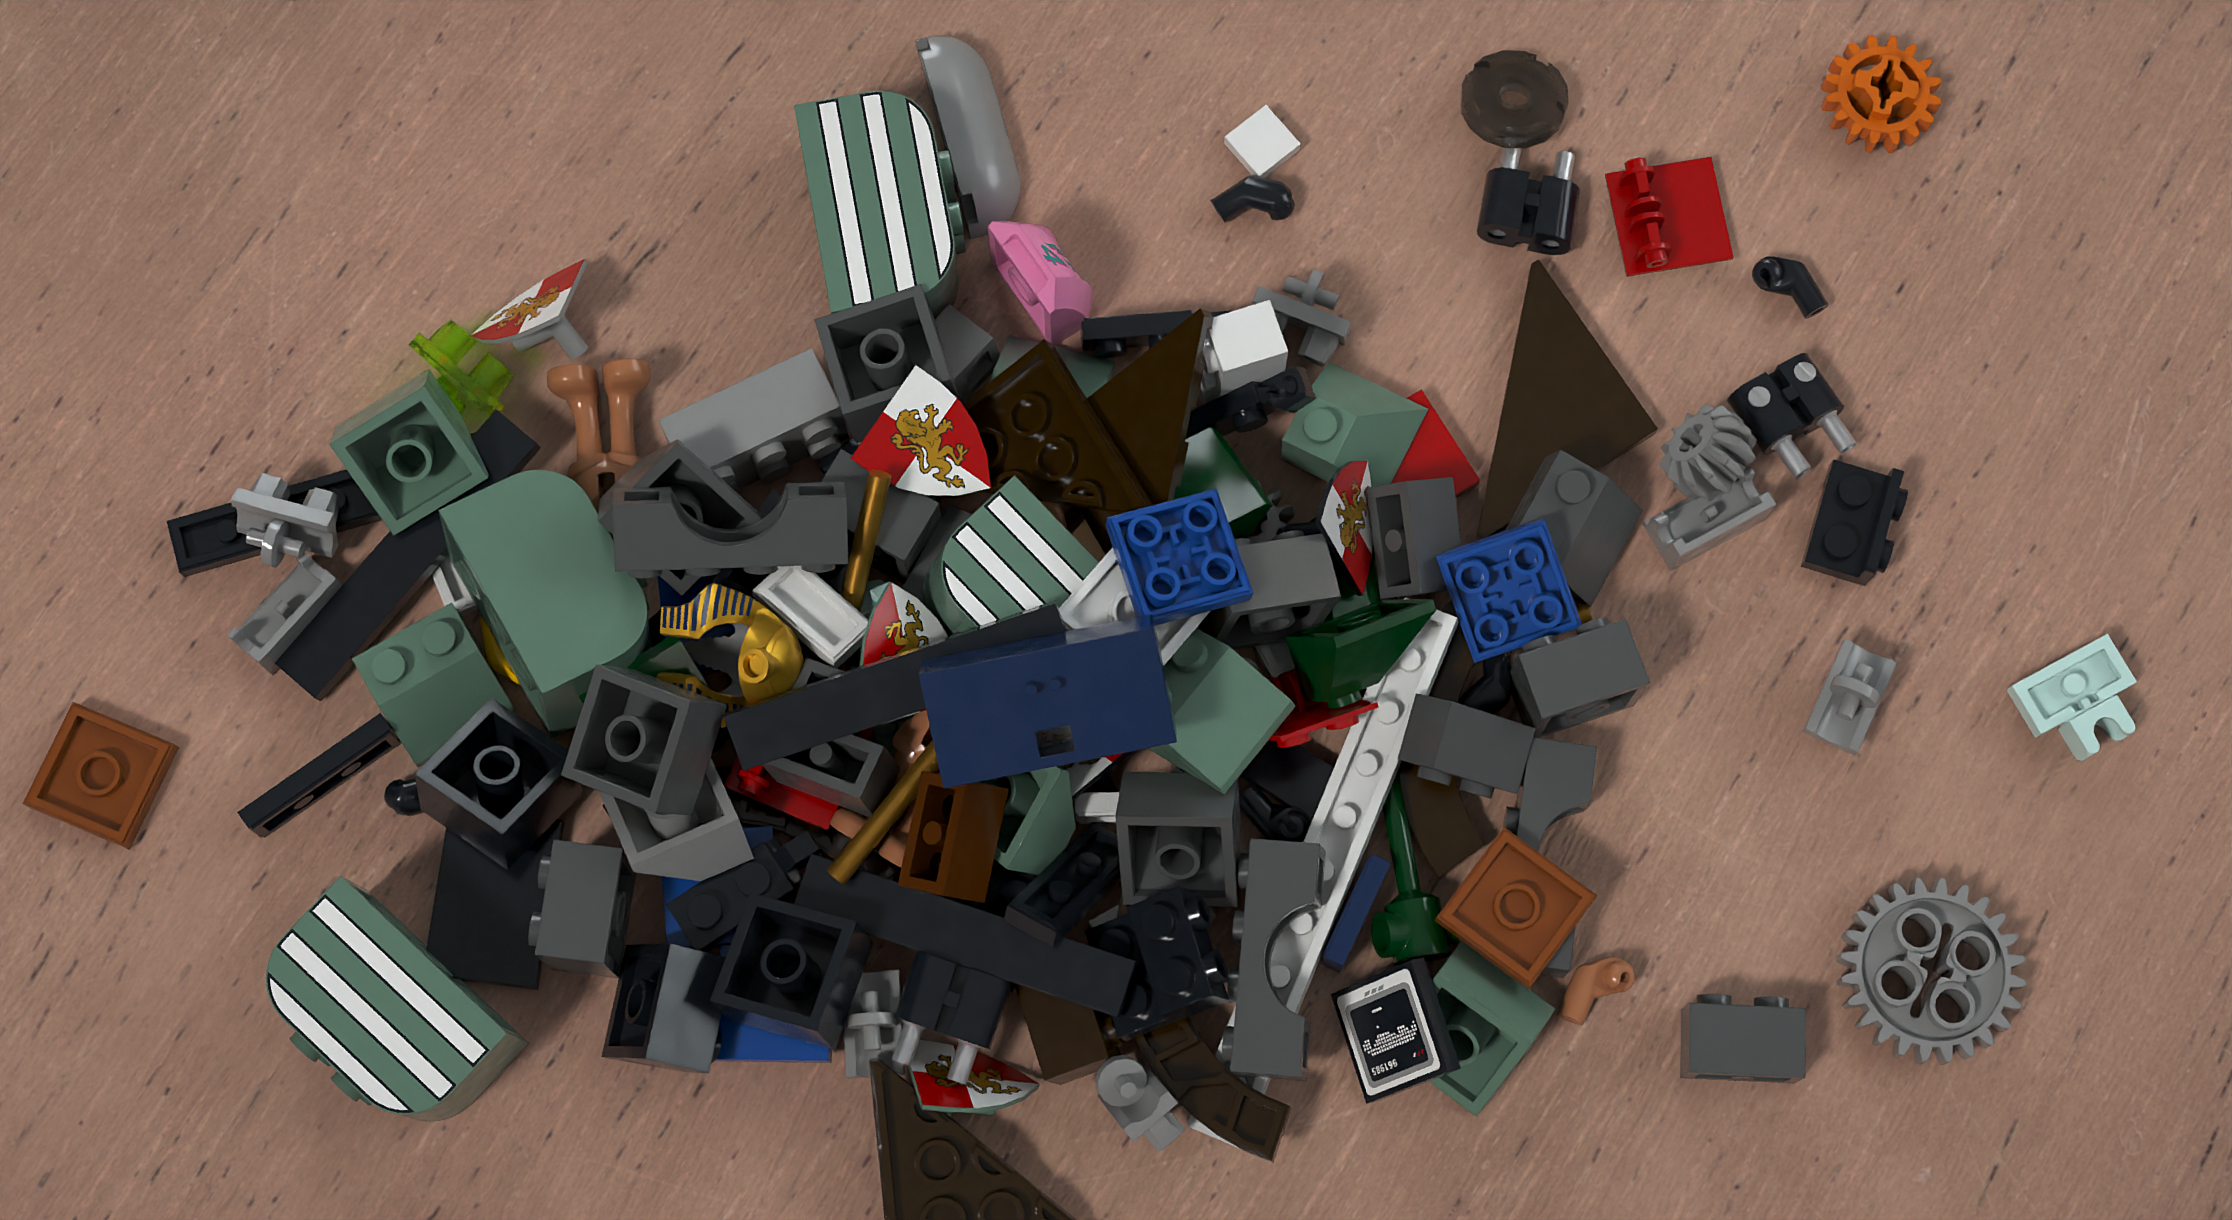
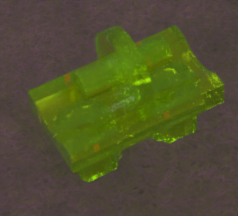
[408,319,515,415]

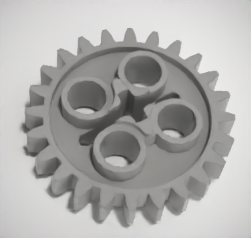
[1836,877,2027,1065]

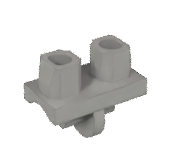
[1252,269,1351,367]
[231,473,339,567]
[1802,639,1897,755]
[844,970,905,1079]
[1095,1055,1185,1152]

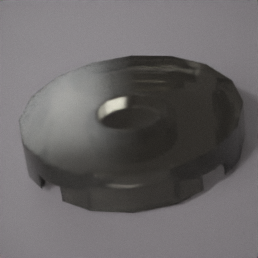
[1460,50,1568,148]

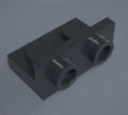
[1801,459,1908,586]

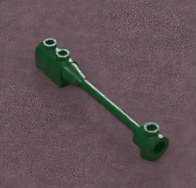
[1309,517,1459,965]

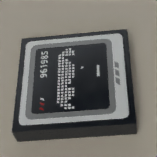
[1331,957,1461,1104]

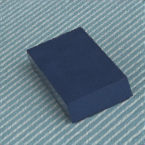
[1320,854,1391,973]

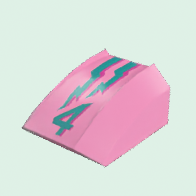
[988,221,1094,346]

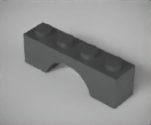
[612,482,848,578]
[1503,737,1597,978]
[1222,839,1326,1081]

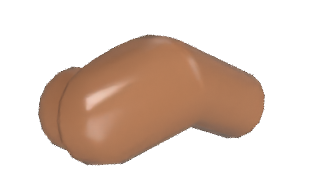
[1557,957,1635,1026]

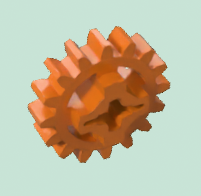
[1821,35,1942,153]

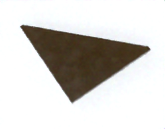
[1476,259,1658,540]
[1078,308,1214,555]
[962,339,1153,513]
[869,1058,1076,1220]

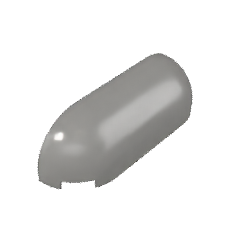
[915,36,1021,239]

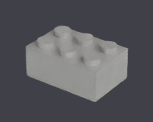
[658,348,849,495]

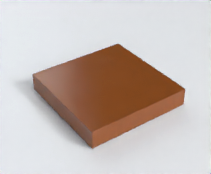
[23,702,179,850]
[1434,827,1597,990]

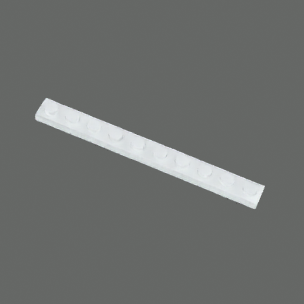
[1186,598,1459,1149]

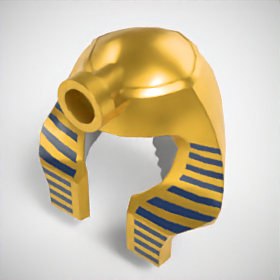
[657,583,804,728]

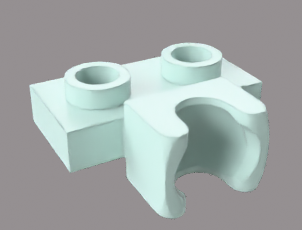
[2007,634,2137,762]

